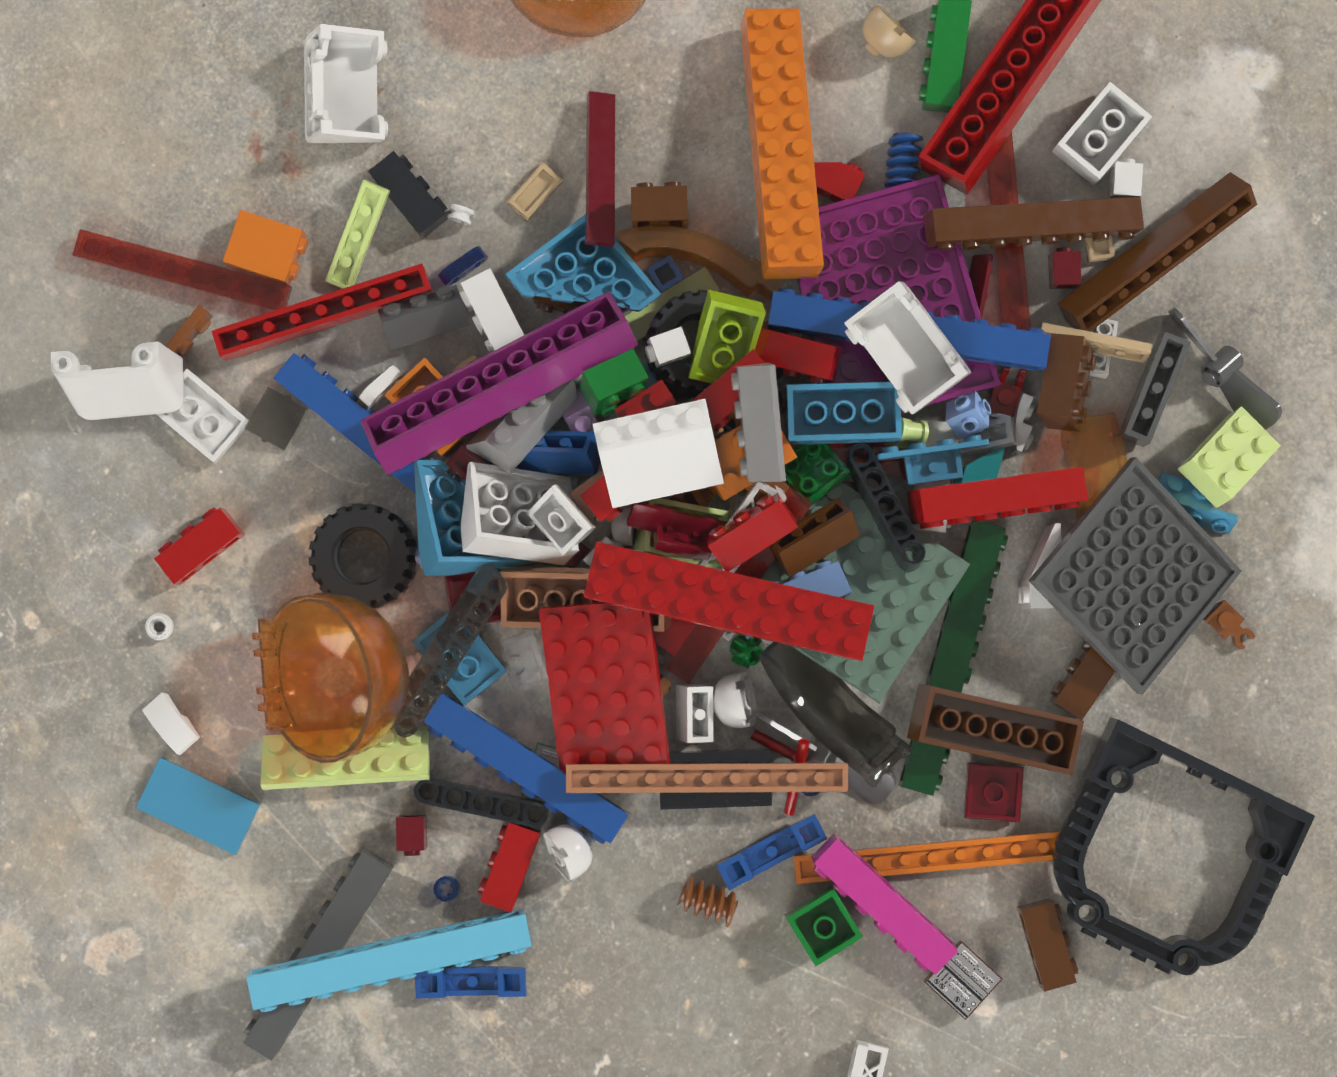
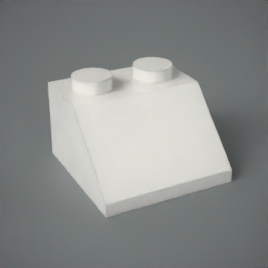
[527,485,596,555]

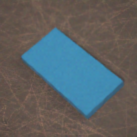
[136,757,261,855]

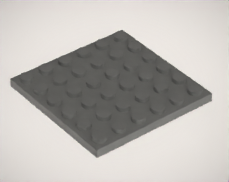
[1028,457,1242,694]

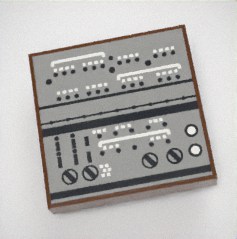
[923,940,1002,1020]

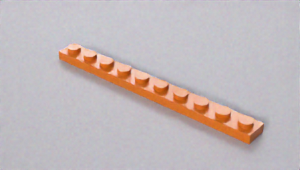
[793,831,1060,884]

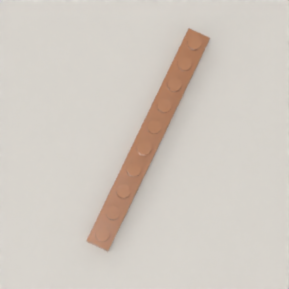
[566,763,848,793]

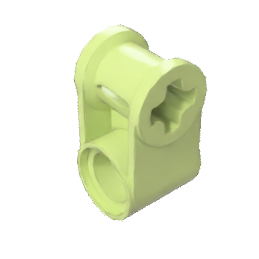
[885,417,929,448]

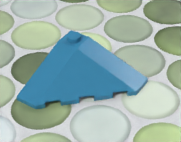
[505,214,661,312]
[414,460,536,576]

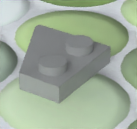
[959,412,1017,456]

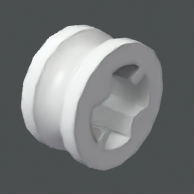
[447,204,475,225]

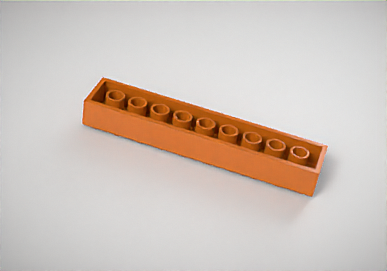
[740,8,824,279]

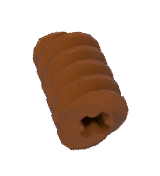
[677,876,738,927]

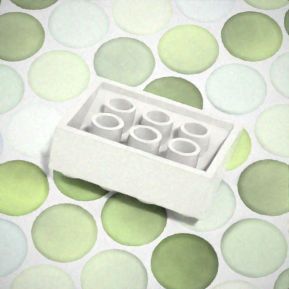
[592,399,724,508]
[461,462,579,565]

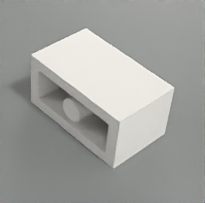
[675,683,713,743]

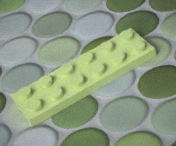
[260,725,430,790]

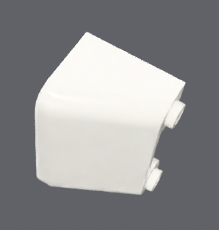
[304,24,388,143]
[844,281,971,415]
[51,341,184,420]

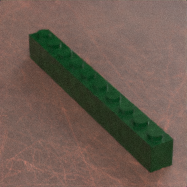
[898,519,1008,796]

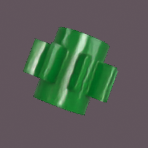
[729,635,764,669]

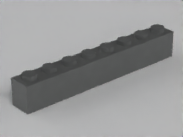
[243,849,394,1061]

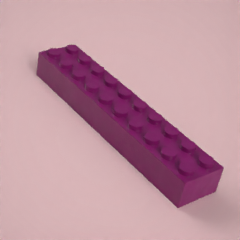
[360,292,638,475]

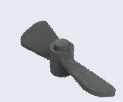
[1168,307,1282,430]
[755,712,896,804]

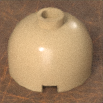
[862,4,916,58]

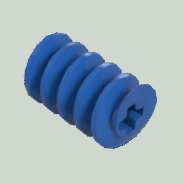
[884,133,923,189]

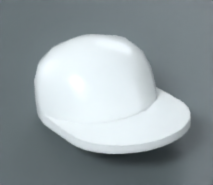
[611,504,637,546]

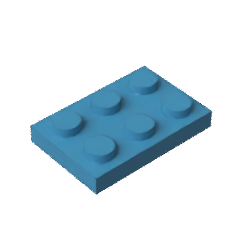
[412,612,508,706]

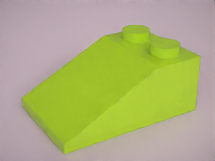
[688,290,766,383]

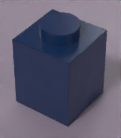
[647,255,685,293]

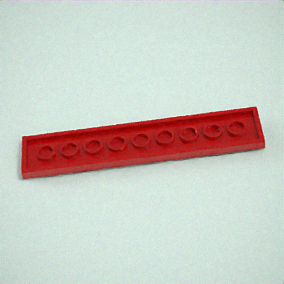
[584,541,875,662]

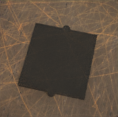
[244,387,308,451]

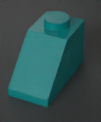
[953,448,1005,484]

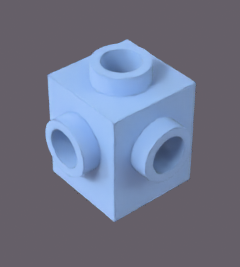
[946,391,991,440]

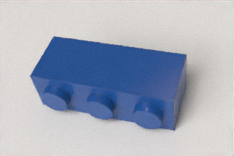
[517,431,601,475]

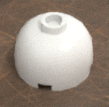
[713,672,757,728]
[543,824,594,881]

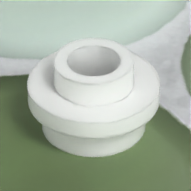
[145,613,174,640]

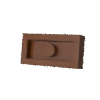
[165,305,213,356]

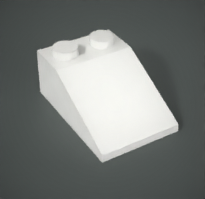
[1016,523,1061,609]

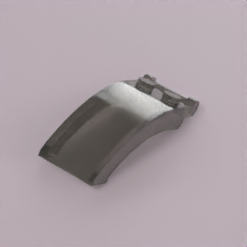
[759,642,911,787]

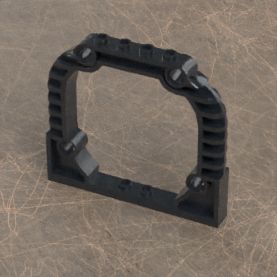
[1053,717,1315,976]

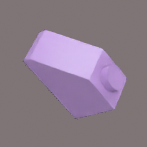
[562,385,598,432]

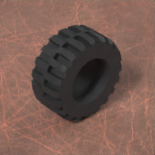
[645,290,712,399]
[308,503,418,610]

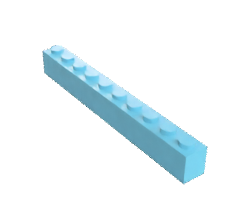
[246,908,532,1012]

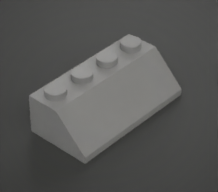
[731,363,786,482]
[466,379,578,473]

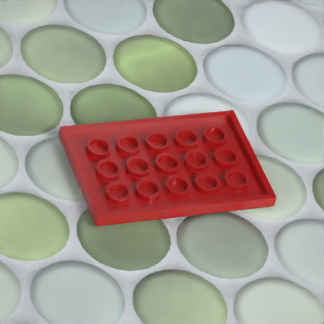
[539,602,670,772]

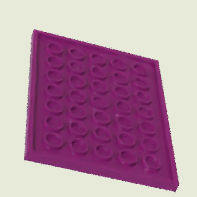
[797,174,1001,413]

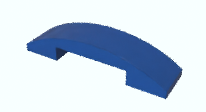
[716,814,828,891]
[415,966,527,999]

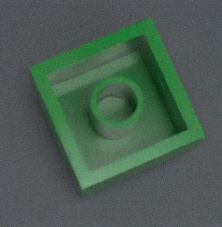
[579,349,649,417]
[784,885,863,966]

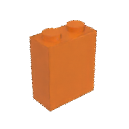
[223,210,309,286]

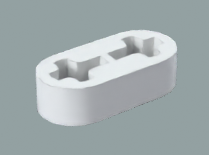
[360,365,404,408]

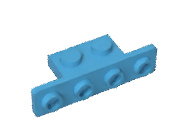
[876,435,989,485]
[1158,472,1238,534]

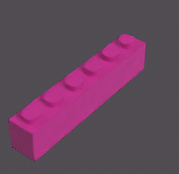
[812,832,958,975]

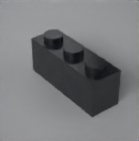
[368,151,448,239]

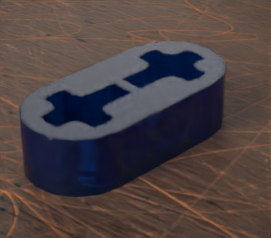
[438,246,488,286]

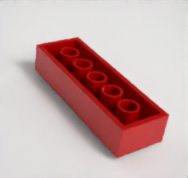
[907,467,1088,529]

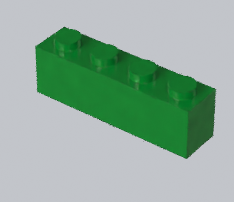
[919,0,972,113]

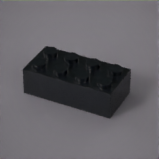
[660,748,772,810]

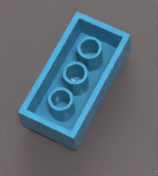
[785,382,902,445]

